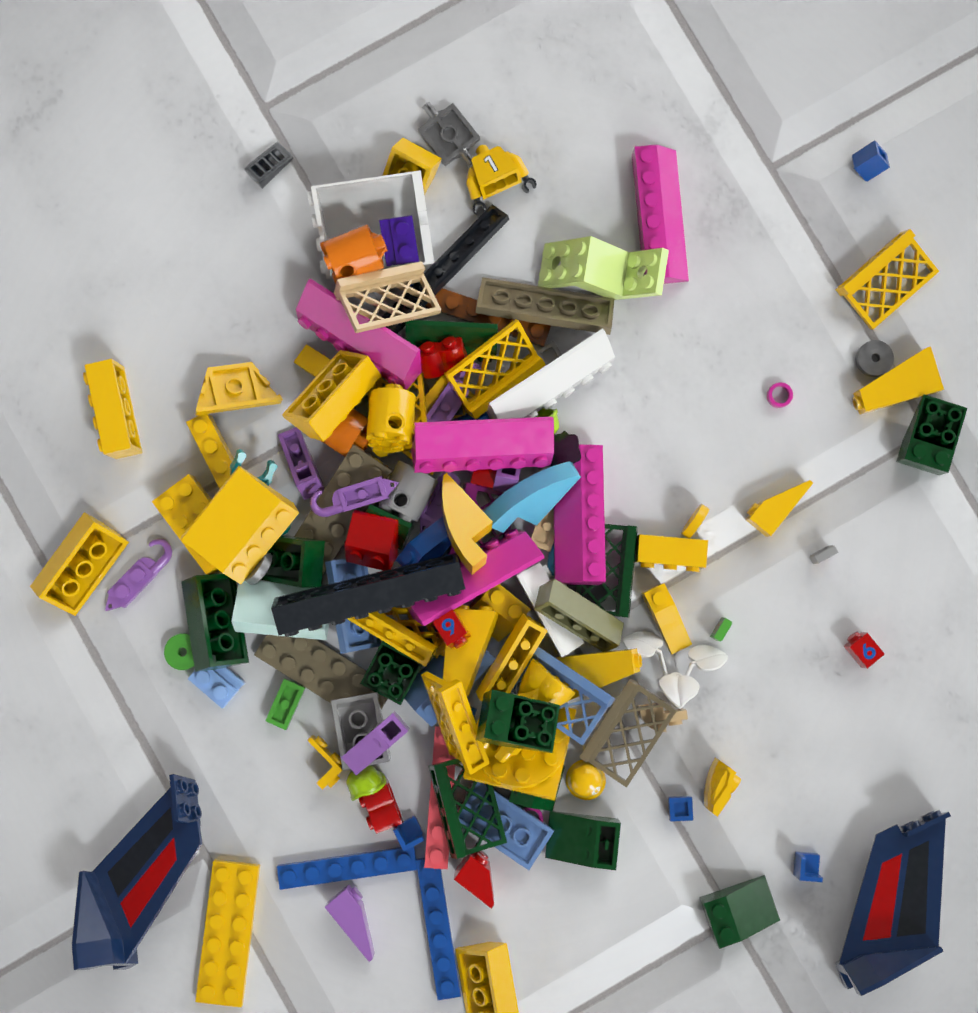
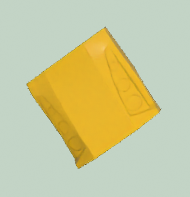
[704,757,741,817]

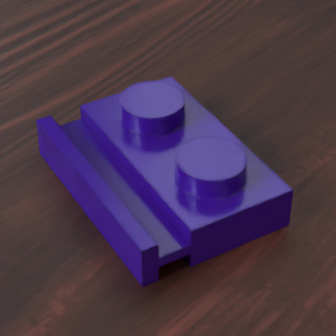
[379,215,419,266]

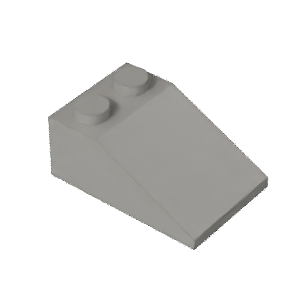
[331,692,391,770]

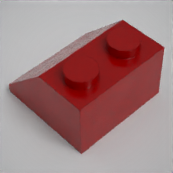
[345,510,398,571]
[454,847,494,909]

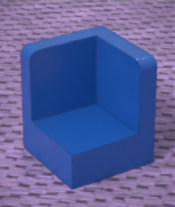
[852,140,890,181]
[393,815,426,851]
[793,852,823,883]

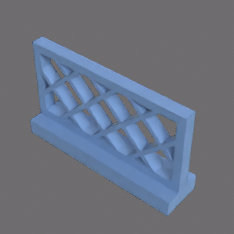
[510,647,615,746]

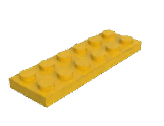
[195,859,260,1007]

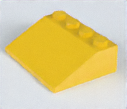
[181,466,299,584]

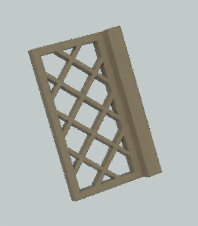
[579,678,677,788]

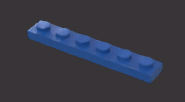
[277,846,417,890]
[416,858,461,1000]

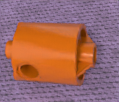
[320,224,388,284]
[321,409,368,457]

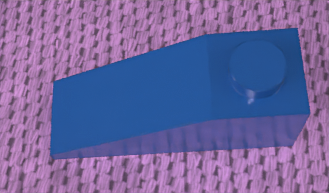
[396,516,451,566]

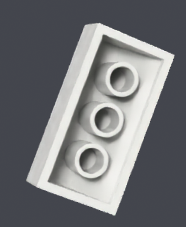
[516,563,584,657]

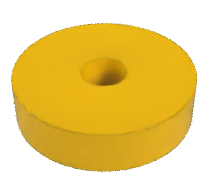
[681,504,710,539]

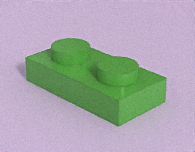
[265,678,306,730]

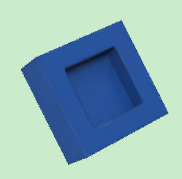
[668,796,693,822]

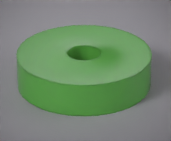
[164,633,194,670]

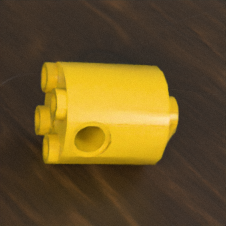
[366,384,416,451]

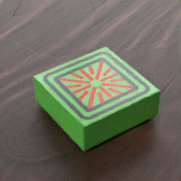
[710,617,733,642]

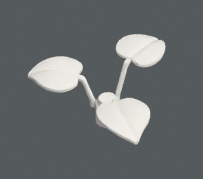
[622,631,728,709]

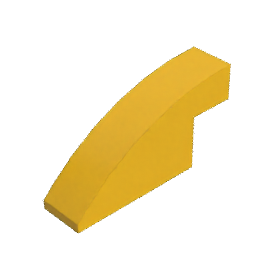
[442,473,493,575]

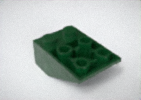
[896,394,967,475]
[360,626,434,705]
[476,690,560,753]
[545,811,621,870]

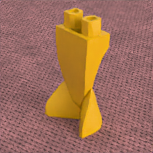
[483,658,576,763]

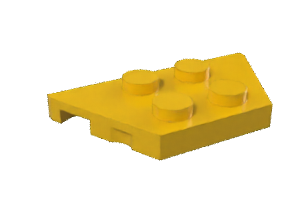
[195,362,283,416]

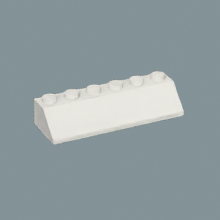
[487,328,615,419]

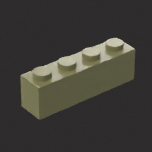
[534,579,624,652]

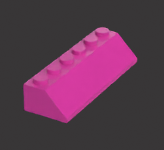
[632,145,689,284]
[296,278,422,390]
[411,417,554,474]
[553,444,606,585]
[407,529,545,626]

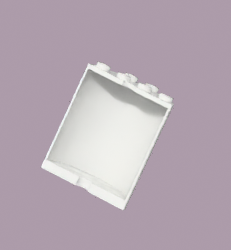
[308,170,434,279]

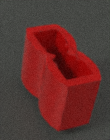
[418,337,467,379]
[358,778,403,834]

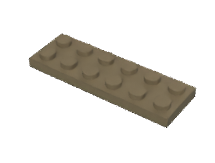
[475,277,615,335]
[294,444,393,577]
[254,635,388,710]

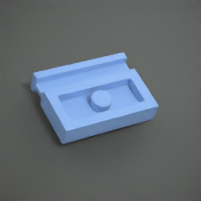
[188,667,245,708]

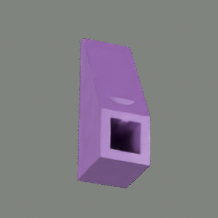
[341,711,410,775]

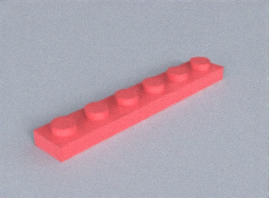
[424,726,456,870]

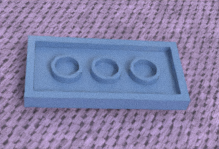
[325,559,381,654]
[457,782,554,870]

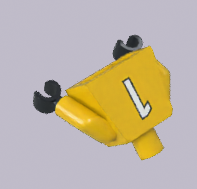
[466,145,537,215]

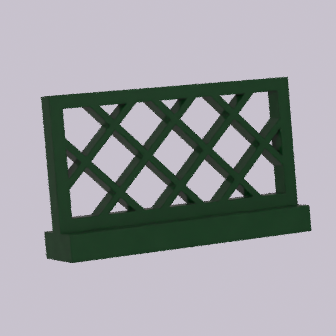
[576,524,638,618]
[428,759,507,859]

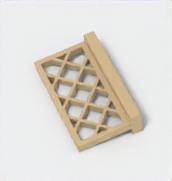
[334,261,441,333]

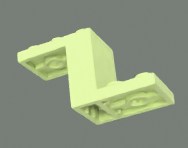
[538,236,669,300]

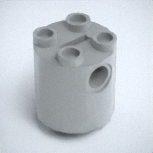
[378,461,438,524]

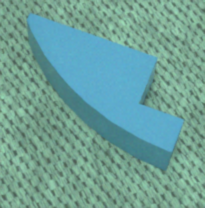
[484,462,581,533]

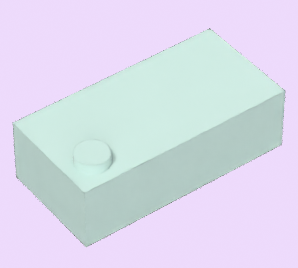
[232,581,329,640]

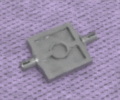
[418,102,480,167]

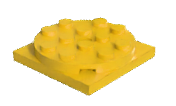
[463,708,577,801]

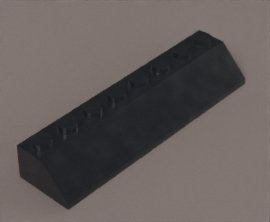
[271,553,465,637]

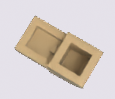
[637,703,688,732]

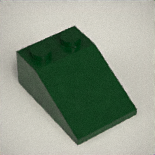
[261,535,325,588]
[699,875,780,949]

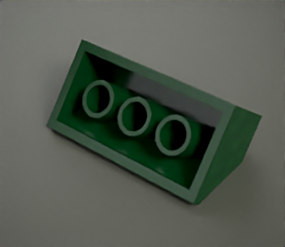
[406,320,498,363]
[181,574,249,672]

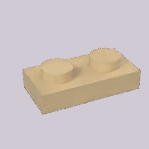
[531,508,554,552]

